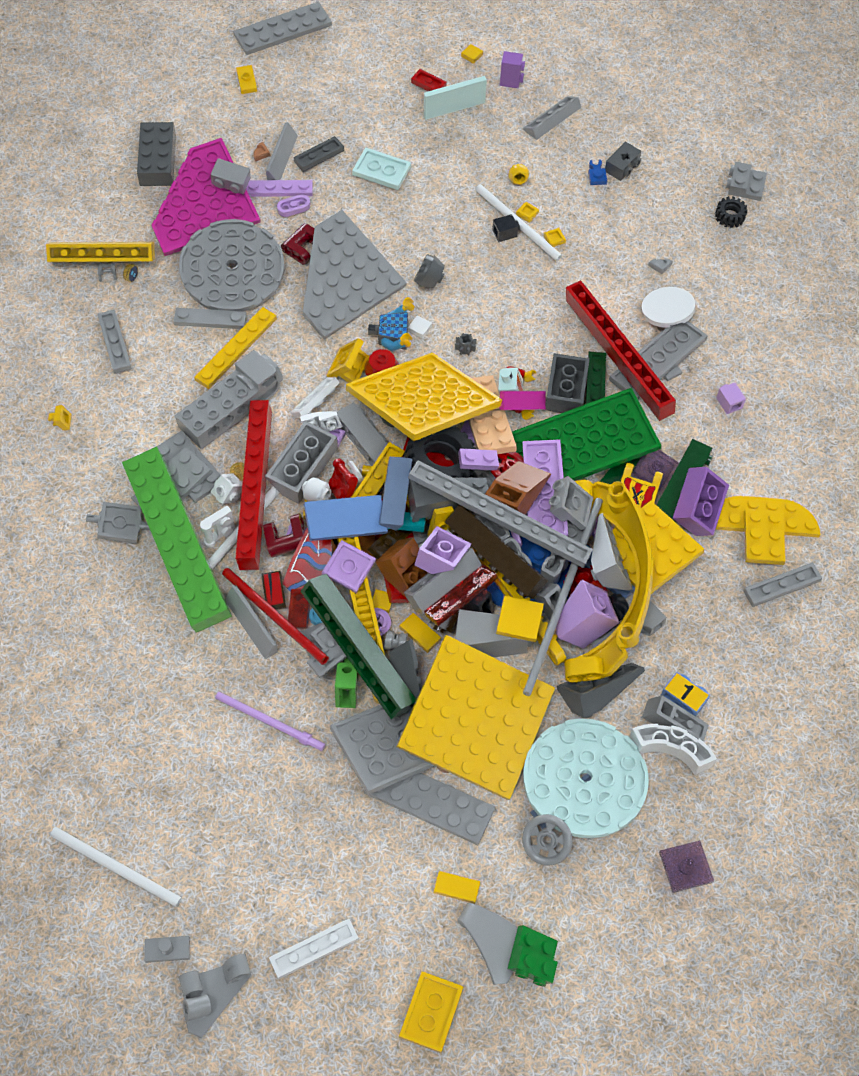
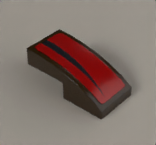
[261,571,286,609]

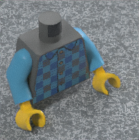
[368,297,415,352]

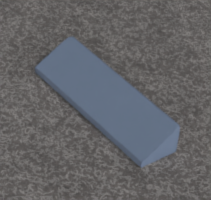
[379,456,412,531]

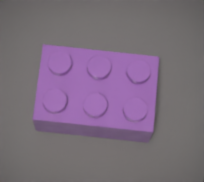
[673,467,729,536]

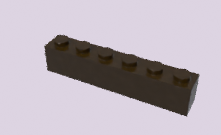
[445,504,548,599]

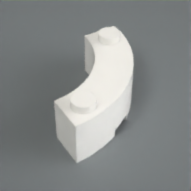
[629,724,717,775]

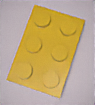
[399,971,464,1053]

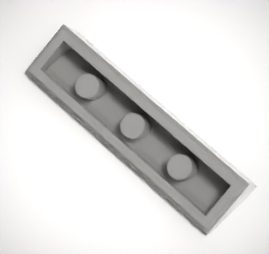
[523,96,581,140]
[266,122,298,180]
[225,585,278,659]

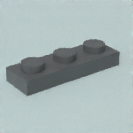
[294,136,344,172]

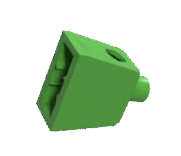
[335,658,358,708]

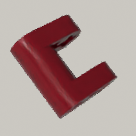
[281,223,315,265]
[263,513,306,558]

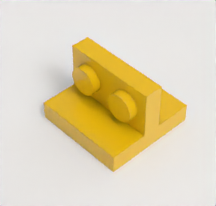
[326,338,369,383]

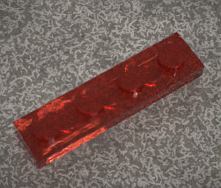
[424,564,498,626]

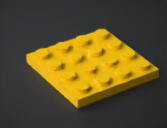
[593,501,704,594]

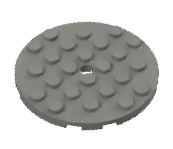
[179,219,284,311]

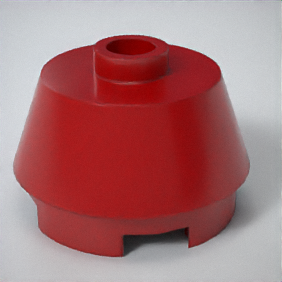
[364,349,399,376]

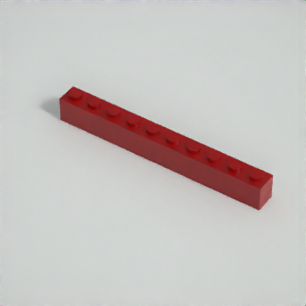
[566,280,676,421]
[235,400,272,570]

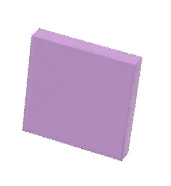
[322,540,376,593]

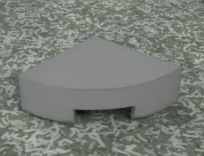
[648,258,673,274]

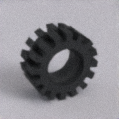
[715,196,748,228]

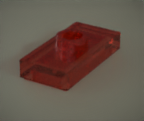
[288,589,310,629]

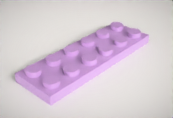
[523,440,568,541]

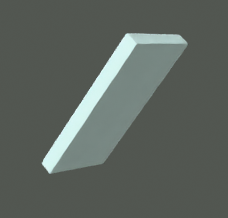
[423,76,487,120]

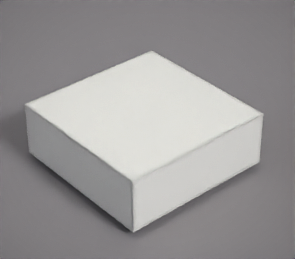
[408,316,432,339]

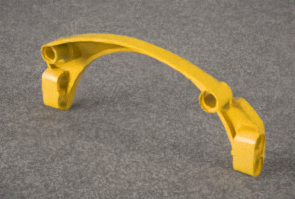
[564,480,653,682]

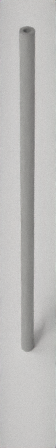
[523,498,603,696]

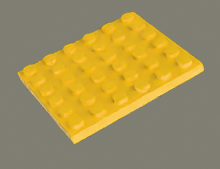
[346,352,502,441]
[396,635,555,800]

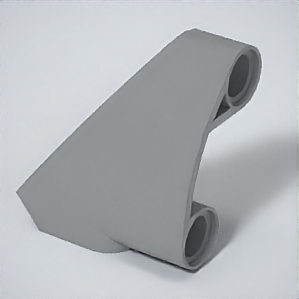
[458,903,518,985]
[179,954,251,1038]

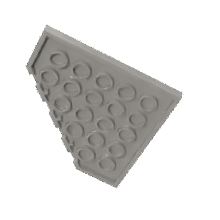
[303,210,407,340]

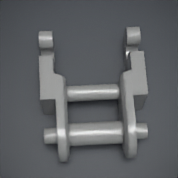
[98,262,117,282]

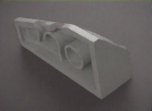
[591,513,633,591]

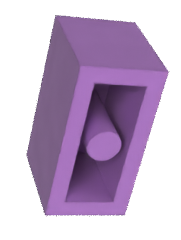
[500,51,525,89]

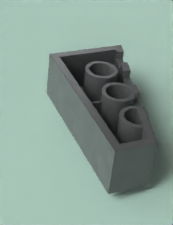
[407,478,488,522]

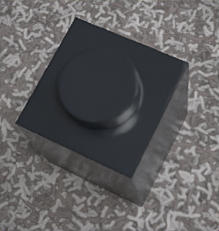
[492,214,520,242]

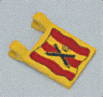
[617,463,663,509]

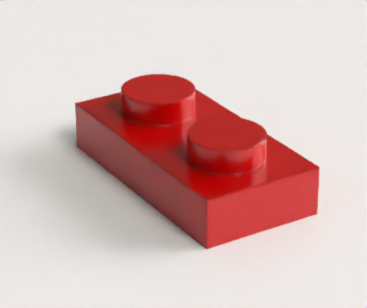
[411,69,447,91]

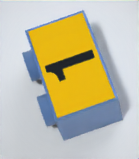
[660,672,710,716]

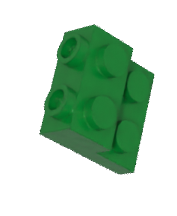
[507,925,558,987]

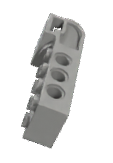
[174,350,283,450]

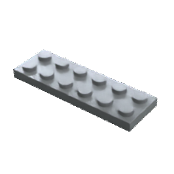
[233,1,332,55]
[609,321,708,399]
[364,773,495,846]

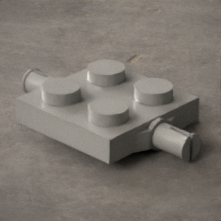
[86,502,150,544]

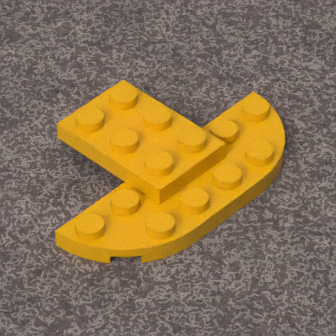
[715,496,821,565]

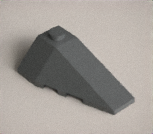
[557,663,645,718]

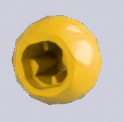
[508,163,529,185]

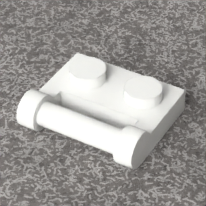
[200,506,235,548]

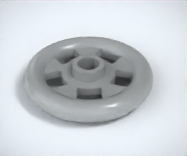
[522,814,572,866]

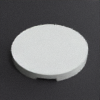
[642,287,695,328]

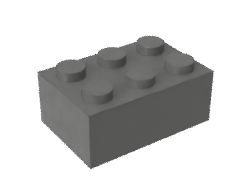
[545,353,590,413]

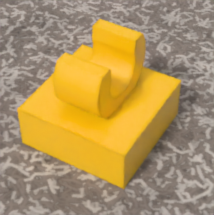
[48,405,72,430]

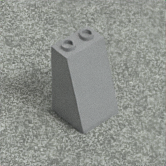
[455,610,532,658]

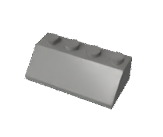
[265,421,338,504]

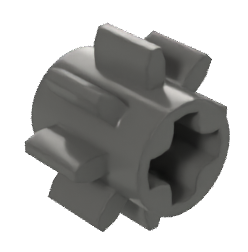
[455,333,477,356]

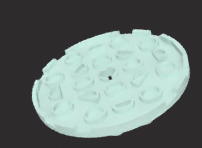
[523,719,649,838]

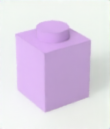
[716,383,746,414]

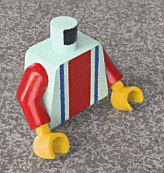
[498,366,536,420]

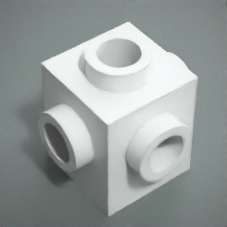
[211,473,242,504]

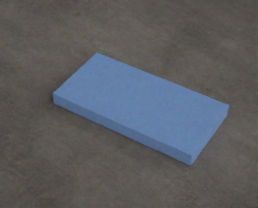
[303,495,388,541]

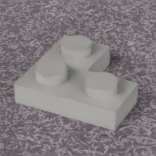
[307,624,347,678]

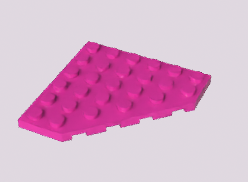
[151,138,261,256]

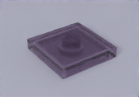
[631,450,679,494]
[659,840,714,893]

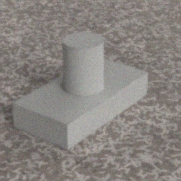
[144,936,190,963]

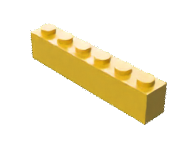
[46,242,155,262]

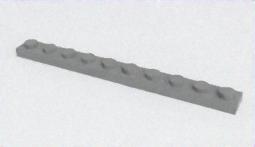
[408,460,593,568]

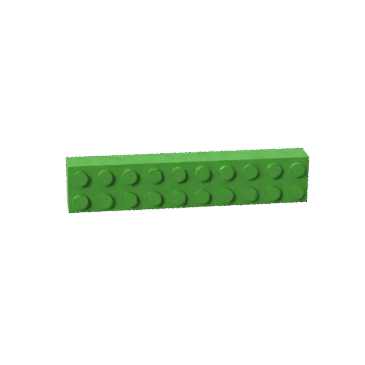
[122,446,232,633]

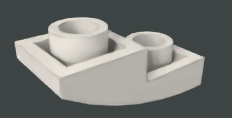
[300,411,343,432]

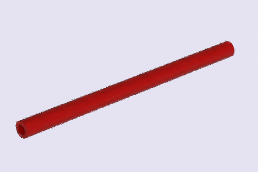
[222,568,329,665]

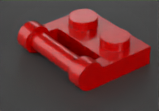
[328,458,358,499]

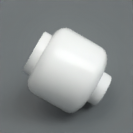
[302,477,331,501]

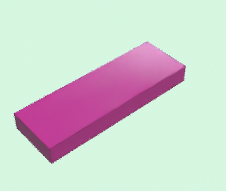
[499,391,546,410]

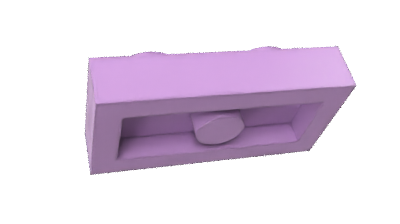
[458,449,499,470]

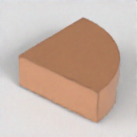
[253,142,270,162]

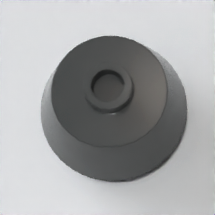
[414,254,445,288]

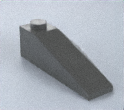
[389,639,422,708]

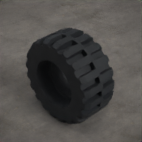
[403,426,476,480]

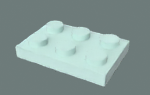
[352,147,411,190]

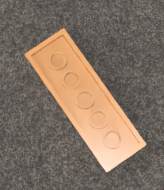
[468,375,516,454]

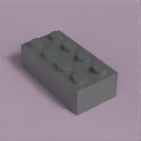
[137,122,176,186]

